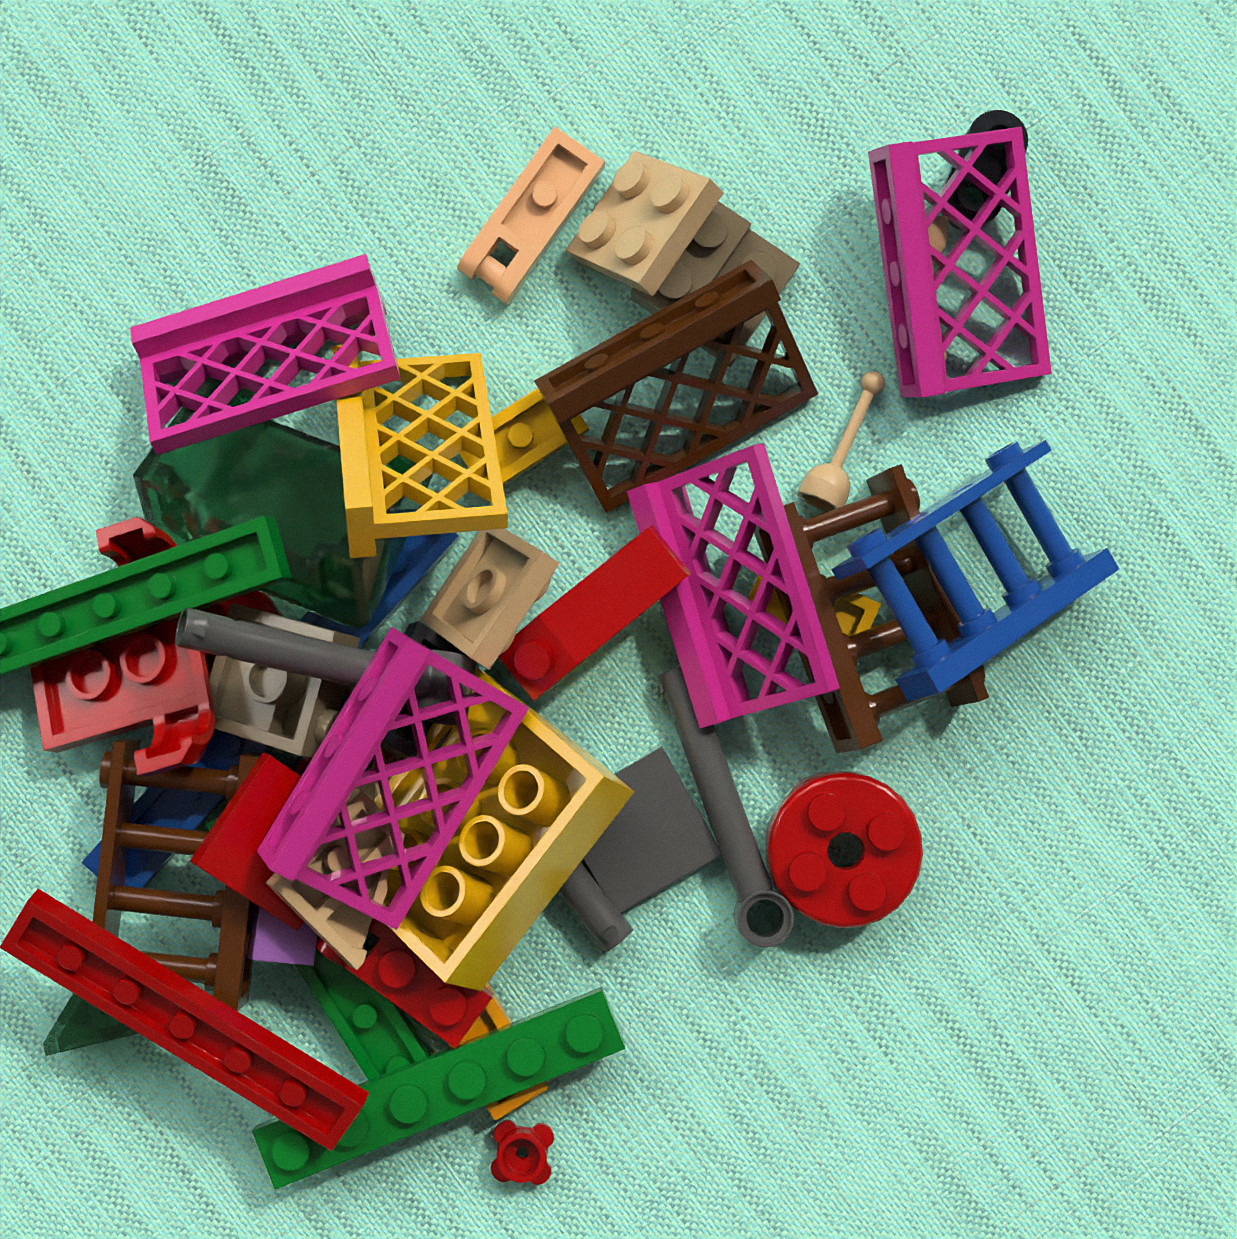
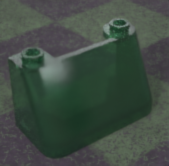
[133,377,434,628]

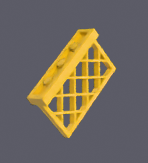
[332,345,508,558]

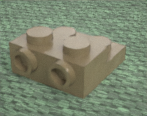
[630,201,800,367]
[209,602,360,757]

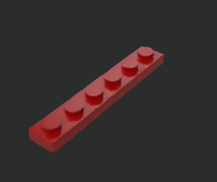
[0,889,369,1151]

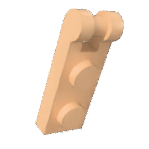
[457,126,605,305]

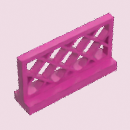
[868,126,1052,398]
[130,254,401,455]
[626,443,840,728]
[257,627,529,930]

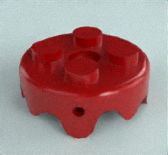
[766,771,923,929]

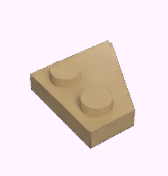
[266,789,405,970]

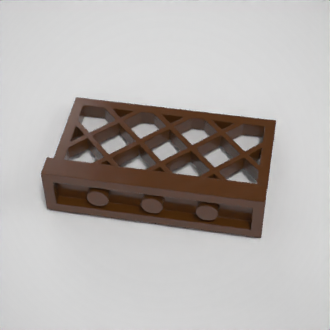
[534,260,818,513]

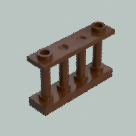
[754,464,989,753]
[92,738,276,1011]

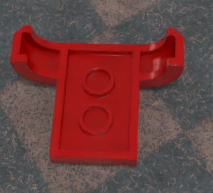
[30,517,215,777]

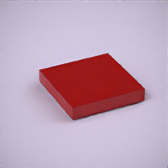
[189,753,304,931]

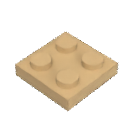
[565,151,724,296]
[420,529,560,670]

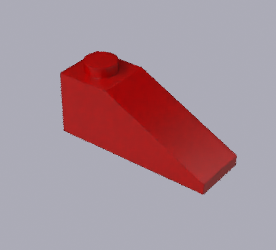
[498,525,692,701]

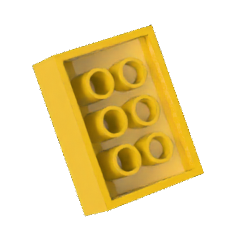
[373,667,634,991]

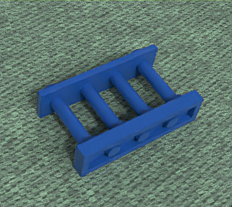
[831,440,1119,701]

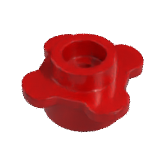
[491,1120,554,1185]

